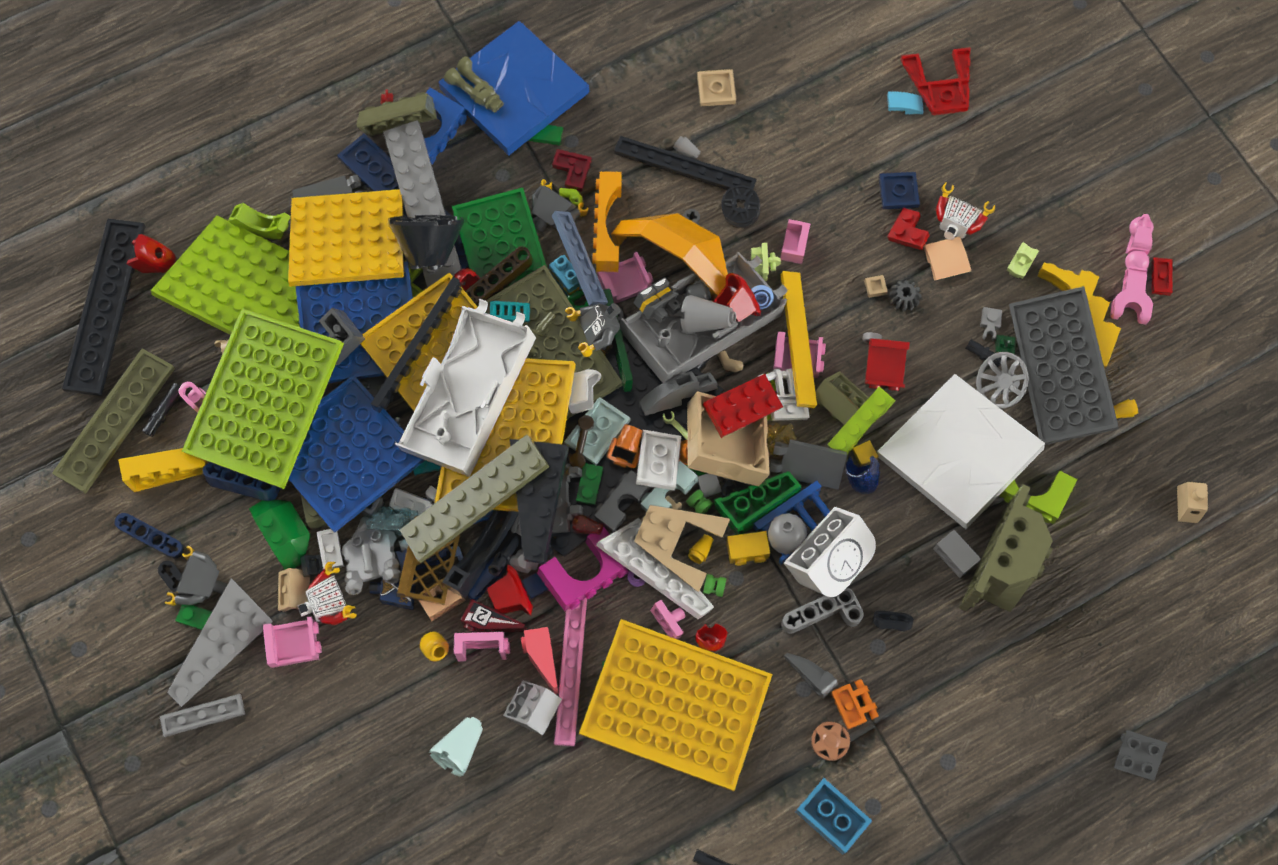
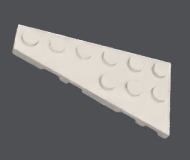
[596,518,714,619]

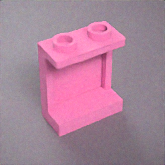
[596,252,653,304]
[773,332,826,378]
[263,617,322,668]
[454,632,510,661]

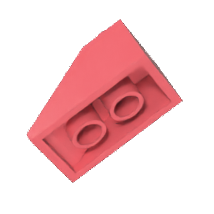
[521,627,559,694]

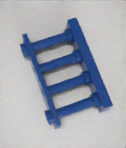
[753,481,830,566]

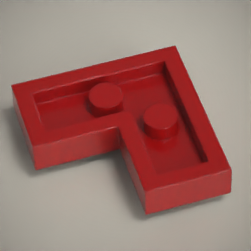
[887,208,930,250]

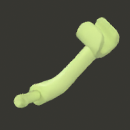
[663,411,688,440]

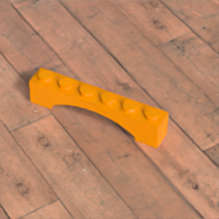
[592,172,622,272]

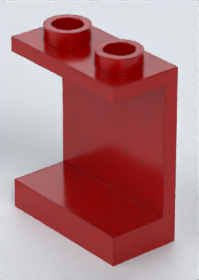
[865,338,910,391]

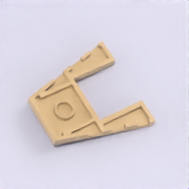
[634,505,730,592]

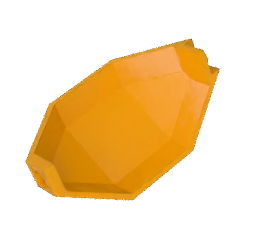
[611,213,728,301]

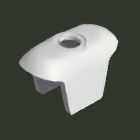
[569,369,601,414]

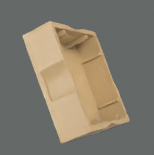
[687,391,770,487]

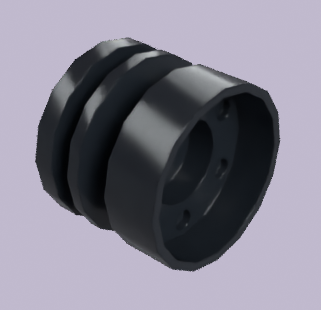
[721,185,761,229]

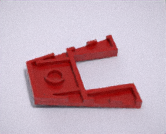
[901,47,971,115]

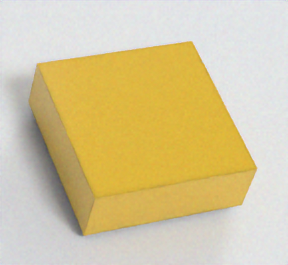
[852,440,879,466]

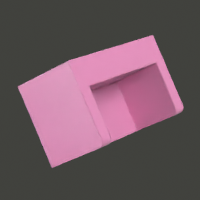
[780,220,810,264]

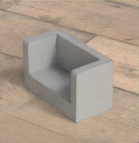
[933,530,981,578]

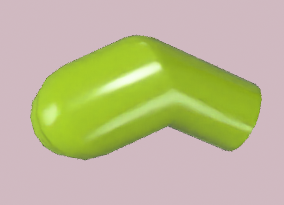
[559,188,583,206]

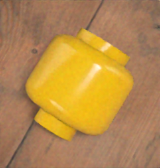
[420,632,449,662]

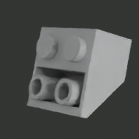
[503,680,562,735]

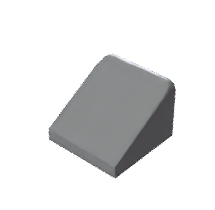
[697,473,721,498]

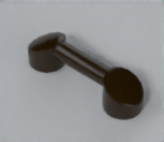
[570,415,594,469]

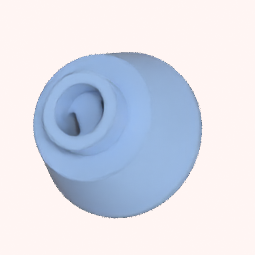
[751,285,774,310]

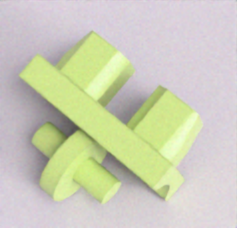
[1007,242,1039,279]
[751,243,781,281]

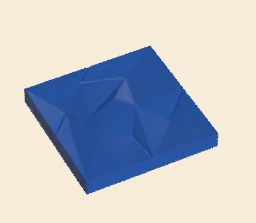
[438,21,590,156]

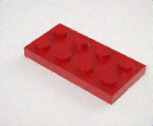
[703,374,783,438]

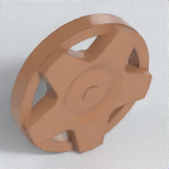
[811,722,850,761]

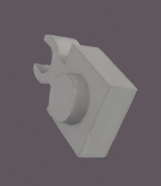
[980,307,1002,341]

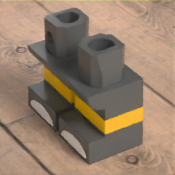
[634,277,681,323]

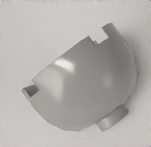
[768,513,807,554]

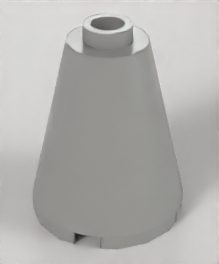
[681,295,736,333]

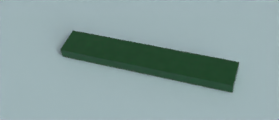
[603,289,633,392]

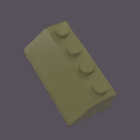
[357,92,437,137]

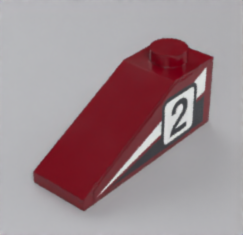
[461,599,526,633]

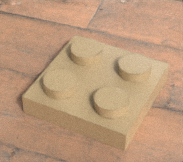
[697,69,736,106]

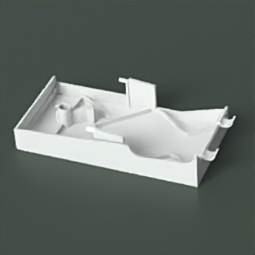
[395,299,536,477]

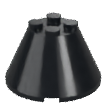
[388,215,464,270]

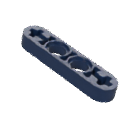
[115,513,184,559]

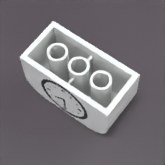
[784,507,876,597]

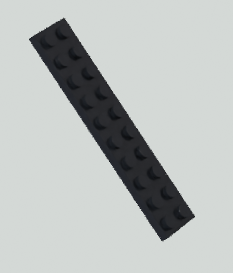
[62,219,146,396]

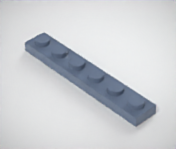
[551,211,608,306]

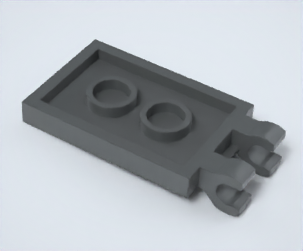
[292,175,362,198]
[769,440,847,489]

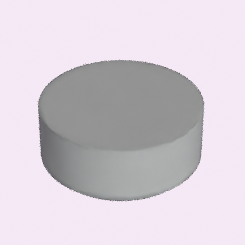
[862,332,882,344]

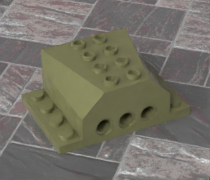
[959,484,1053,612]

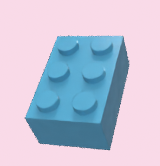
[795,778,872,855]

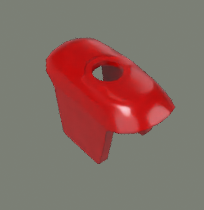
[127,234,177,273]
[713,273,761,322]
[487,565,533,616]

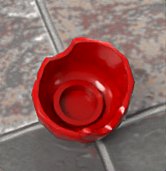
[453,268,481,291]
[695,623,728,651]

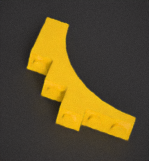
[1038,262,1121,369]

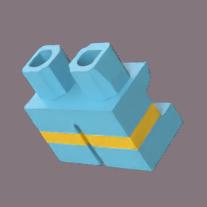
[549,255,582,296]

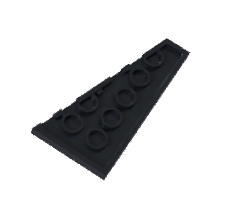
[510,439,569,564]

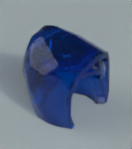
[846,456,880,495]

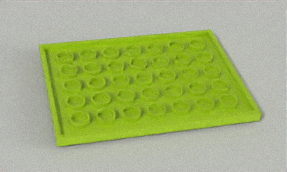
[151,215,300,335]
[182,309,344,489]

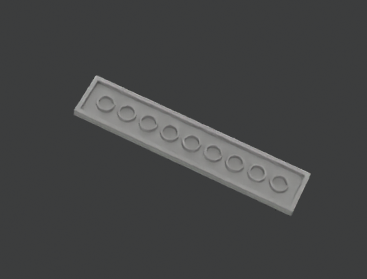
[383,120,465,287]

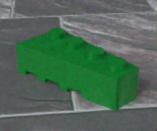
[714,471,801,535]

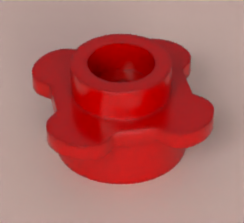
[381,89,393,105]

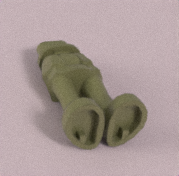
[444,56,504,113]

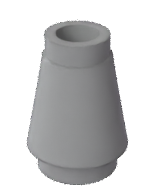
[673,136,701,159]

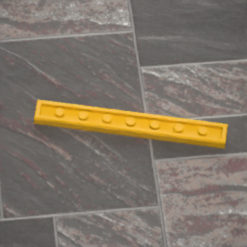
[781,271,817,408]

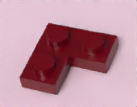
[552,149,592,192]

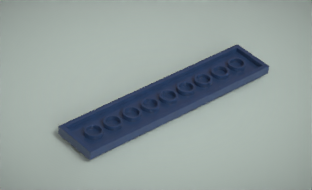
[337,133,469,269]

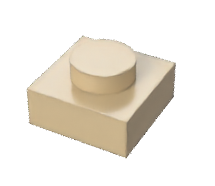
[864,275,888,298]

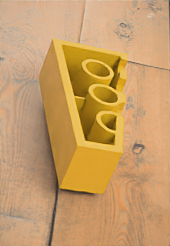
[118,448,208,492]

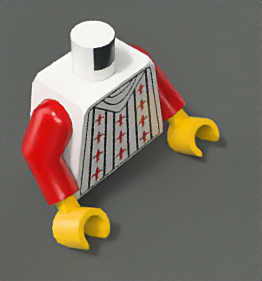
[936,183,995,240]
[297,562,357,625]

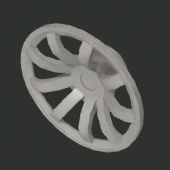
[976,352,1029,409]

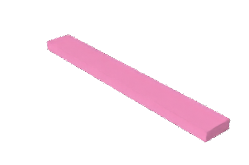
[554,598,587,747]

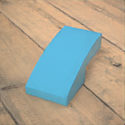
[887,92,923,114]

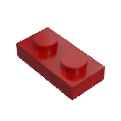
[1152,257,1173,296]

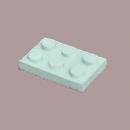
[564,397,631,465]

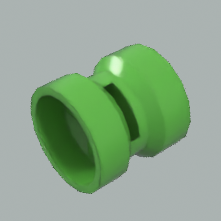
[686,489,713,514]
[703,574,726,597]

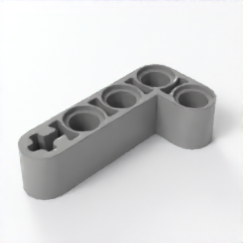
[781,587,864,634]

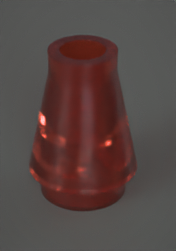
[572,514,603,535]

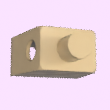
[1177,482,1208,523]

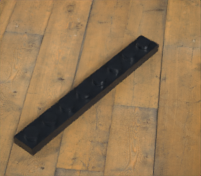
[614,136,757,190]
[371,277,462,413]

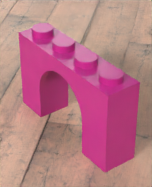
[537,526,629,611]

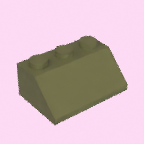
[815,371,869,425]

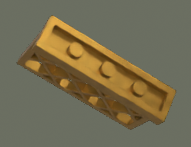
[397,516,460,605]

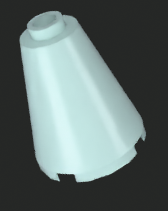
[429,717,483,776]

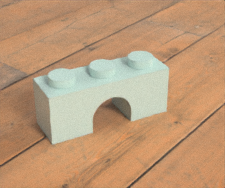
[641,461,698,512]

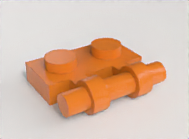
[831,679,879,730]

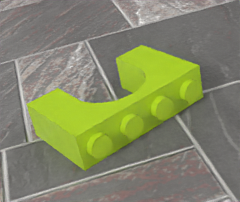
[999,471,1077,524]

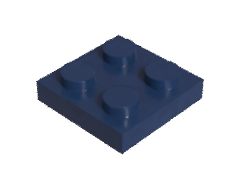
[879,172,920,209]

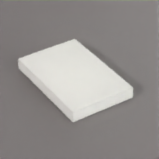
[636,430,681,490]

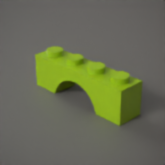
[827,387,896,455]

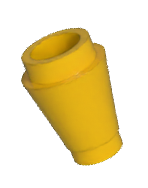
[1114,399,1138,418]
[688,534,714,564]

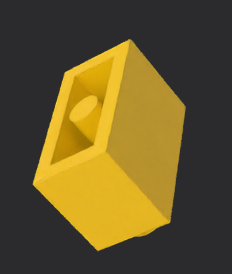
[726,531,770,566]

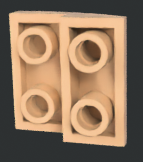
[924,236,971,280]

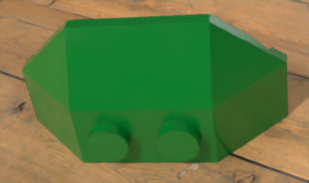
[249,499,310,570]

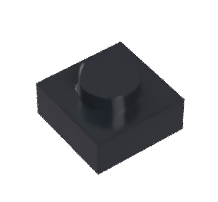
[300,555,324,577]

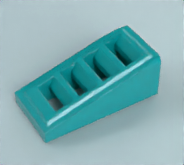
[490,301,530,322]

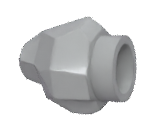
[509,549,538,573]

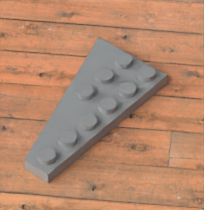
[167,578,273,707]

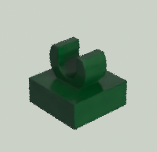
[994,335,1016,354]

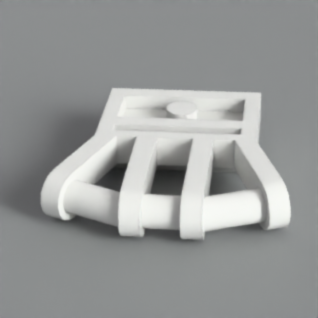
[758,369,810,421]

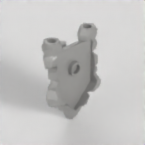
[341,516,401,595]

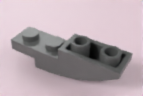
[639,371,718,415]

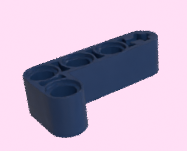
[203,462,281,501]

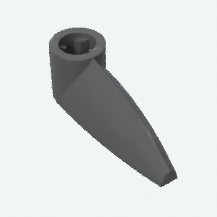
[784,653,838,698]

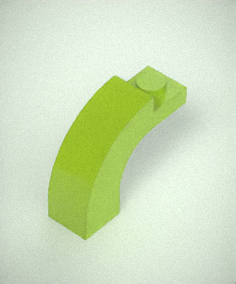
[228,203,291,239]

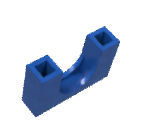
[424,87,467,165]

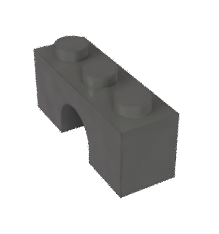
[594,470,651,533]

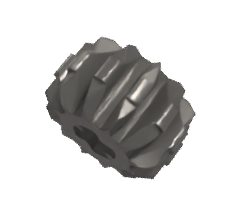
[889,280,921,312]

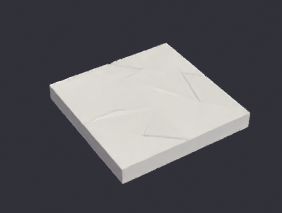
[877,374,1045,529]

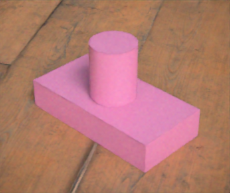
[650,600,685,640]

